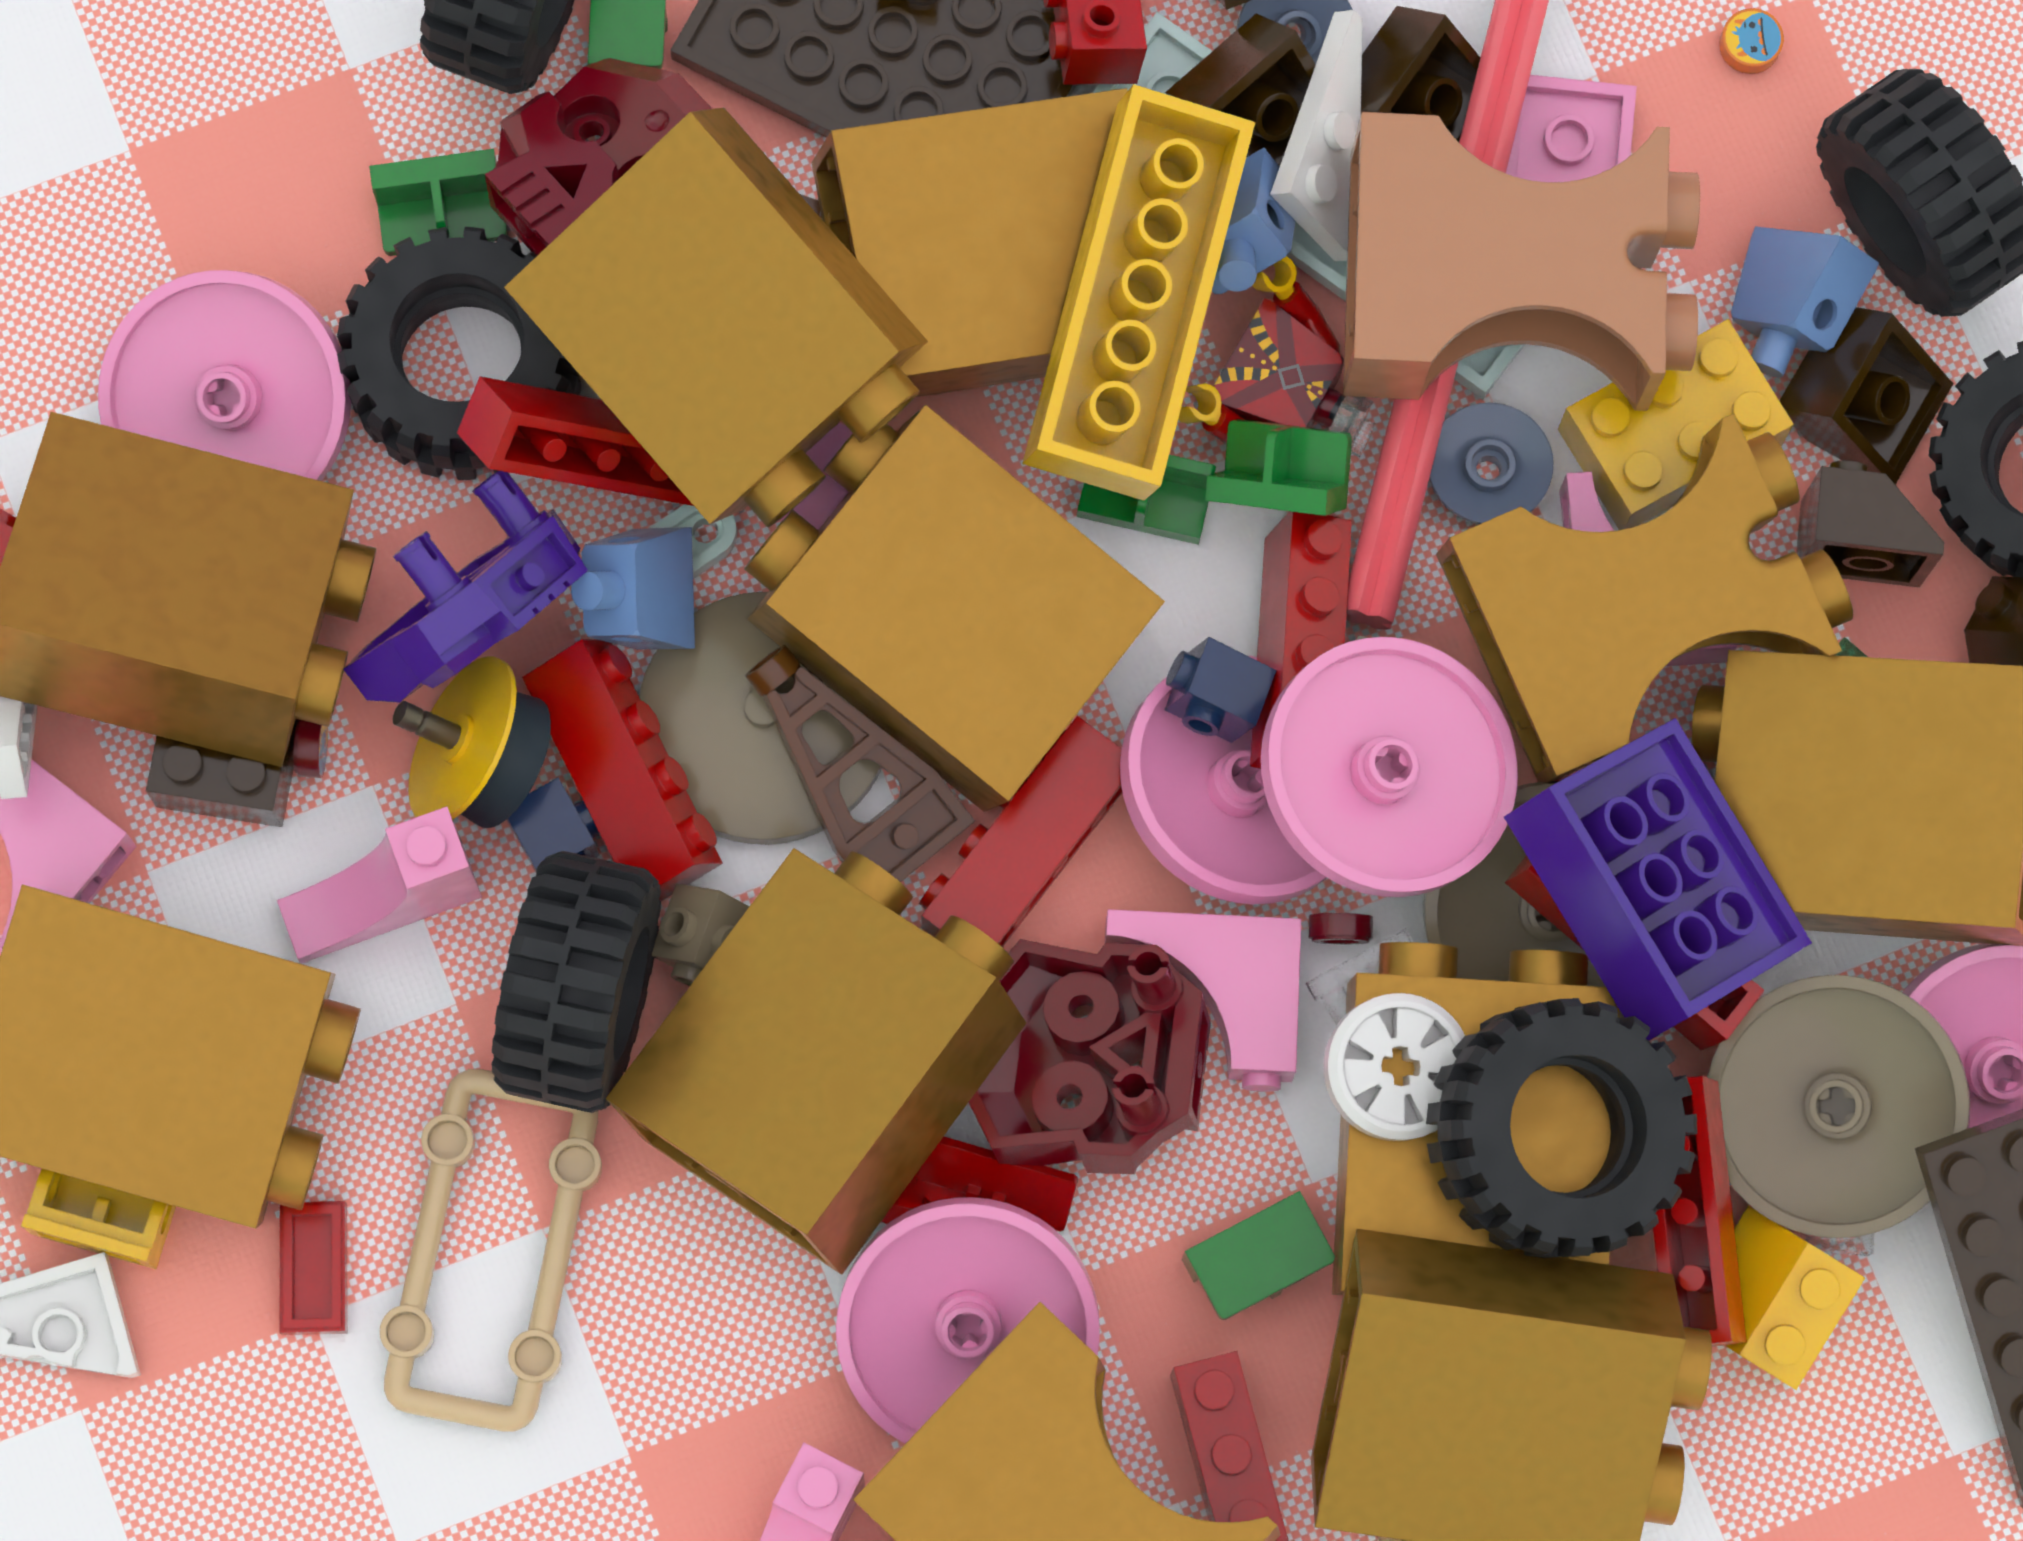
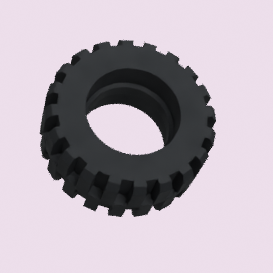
[420,0,575,94]
[1816,69,2023,317]
[337,226,581,480]
[1928,341,2023,577]
[491,851,661,1113]
[1426,998,1697,1258]

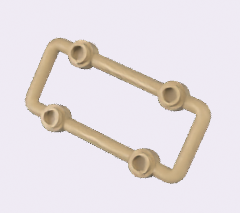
[380,1069,602,1432]

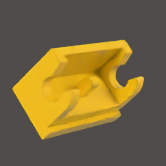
[21,1169,176,1269]

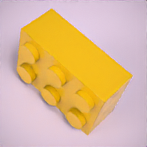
[1557,319,1794,530]

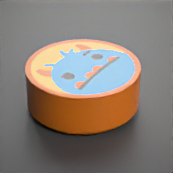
[1719,8,1784,74]

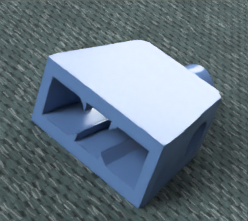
[1212,148,1295,294]
[1731,226,1879,378]
[571,527,695,650]

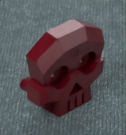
[485,58,712,256]
[968,939,1211,1174]

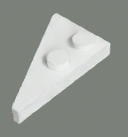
[1270,10,1363,262]
[0,1252,141,1378]

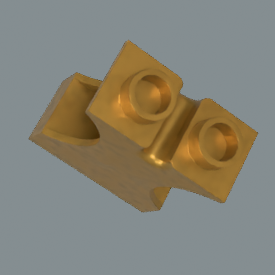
[1436,413,1853,783]
[853,1302,1281,1541]

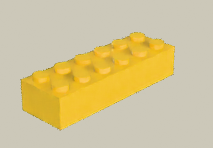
[1022,84,1255,501]

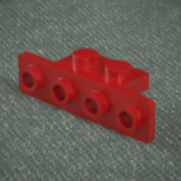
[881,1136,1078,1231]

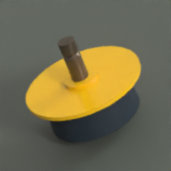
[393,656,551,828]

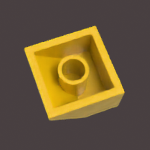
[1725,1205,1865,1390]

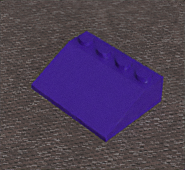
[1504,718,1812,1041]

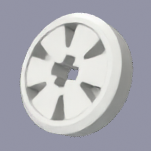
[1323,993,1465,1141]

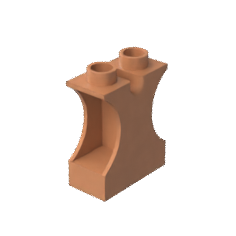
[1343,112,1700,411]

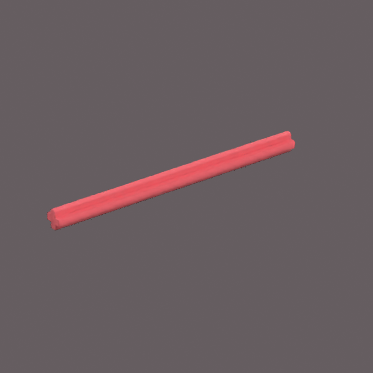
[1346,0,1549,630]

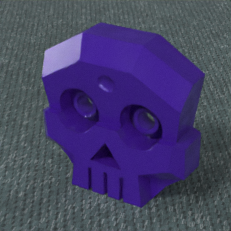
[343,471,588,702]

